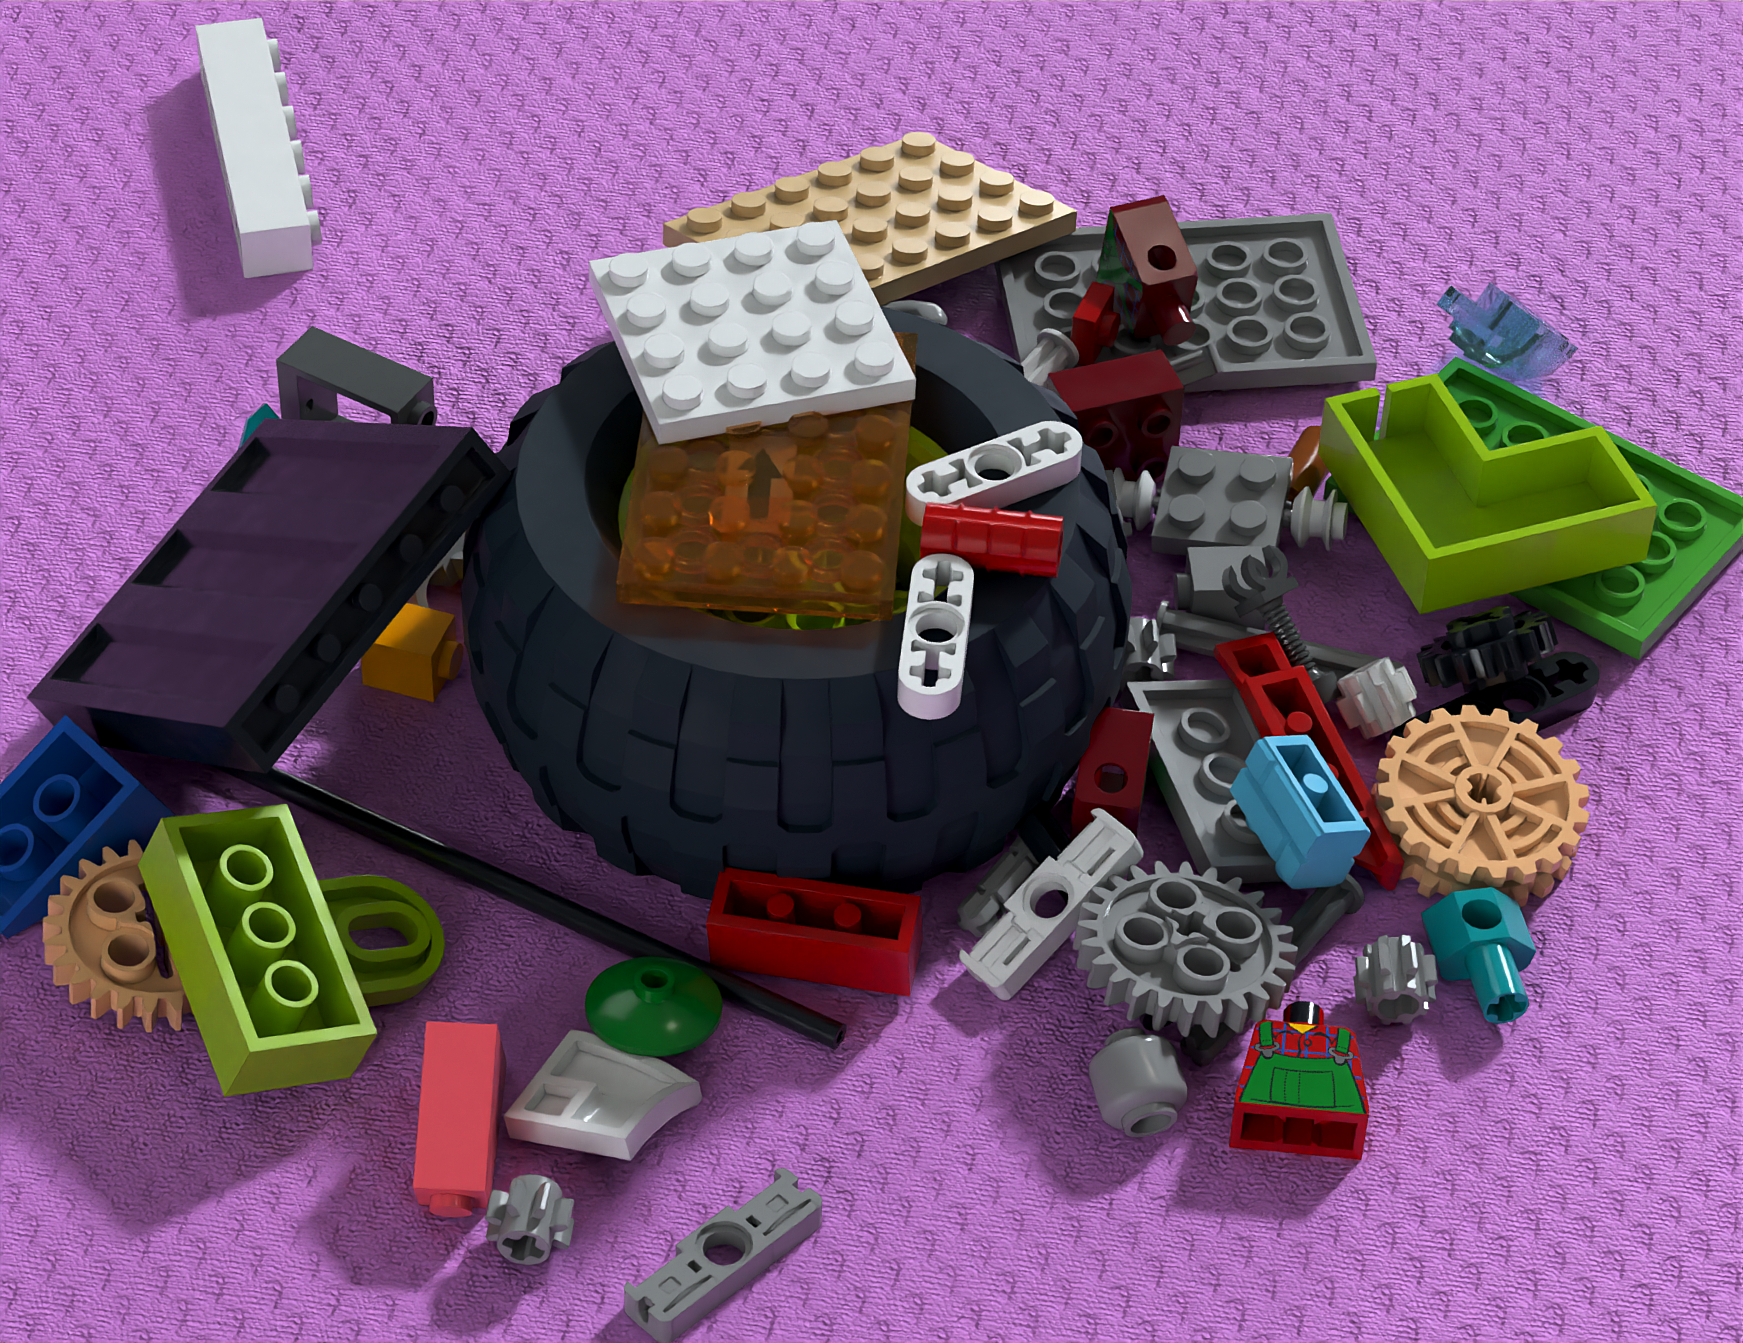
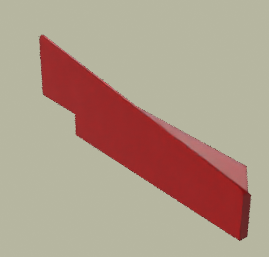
[1213,631,1405,891]

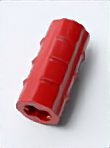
[920,502,1064,578]

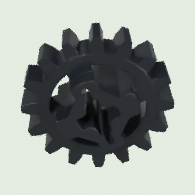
[1416,606,1558,692]

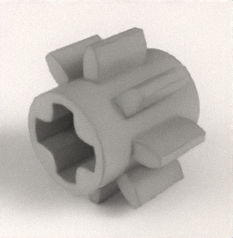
[1119,617,1177,693]
[485,1174,575,1265]

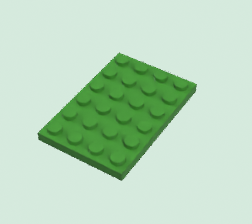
[1323,356,1743,660]

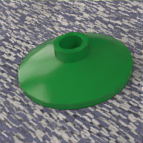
[585,956,723,1057]

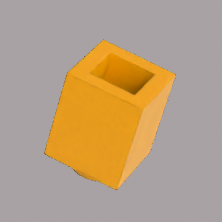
[361,603,463,702]

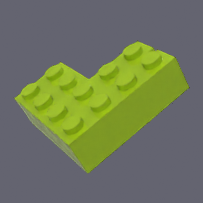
[1318,373,1657,614]

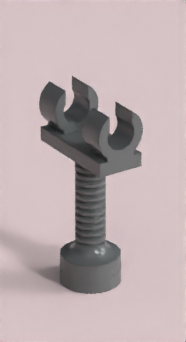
[1222,545,1342,704]

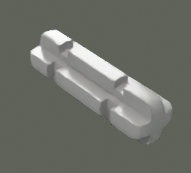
[957,837,1040,937]

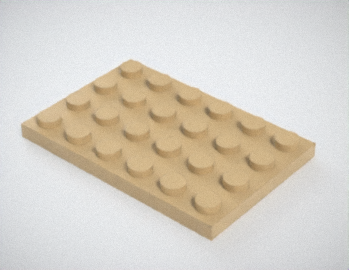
[663,132,1077,306]

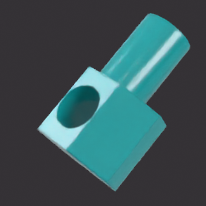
[1421,887,1536,1024]

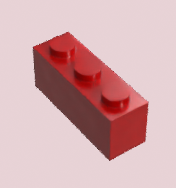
[706,867,923,997]

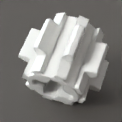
[1335,656,1417,739]

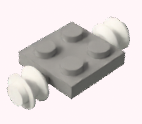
[1113,446,1348,565]

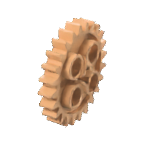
[43,839,194,1033]

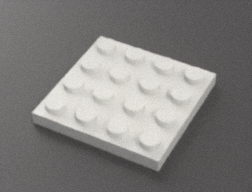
[589,220,916,445]

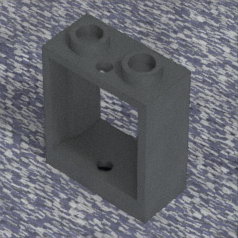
[276,326,438,426]

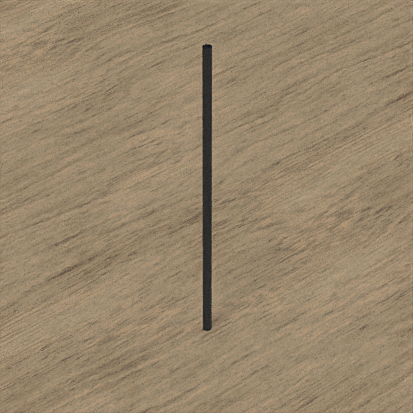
[205,763,847,1050]

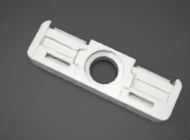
[959,808,1144,1000]

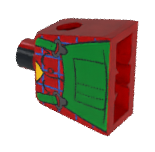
[1229,1001,1369,1160]

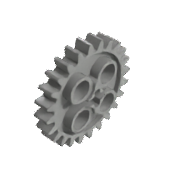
[1073,861,1298,1037]

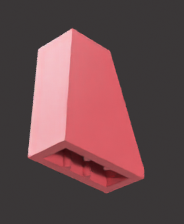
[413,1021,507,1217]

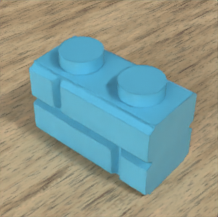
[1229,735,1371,889]

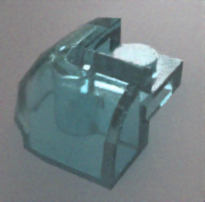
[1437,282,1578,380]

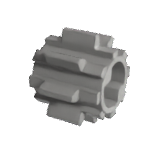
[1353,934,1438,1025]

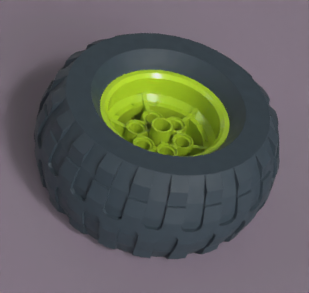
[461,306,1132,900]

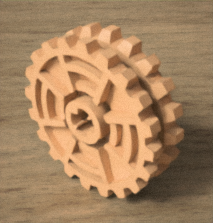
[1370,705,1590,908]

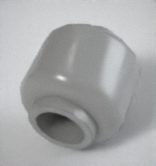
[1089,1028,1187,1137]

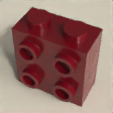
[1047,349,1184,483]

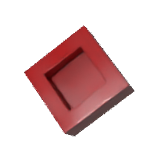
[1071,281,1120,366]

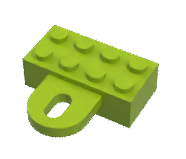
[138,804,445,1097]

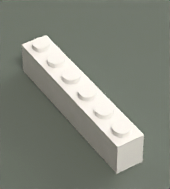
[195,18,322,278]

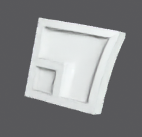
[504,1029,703,1161]

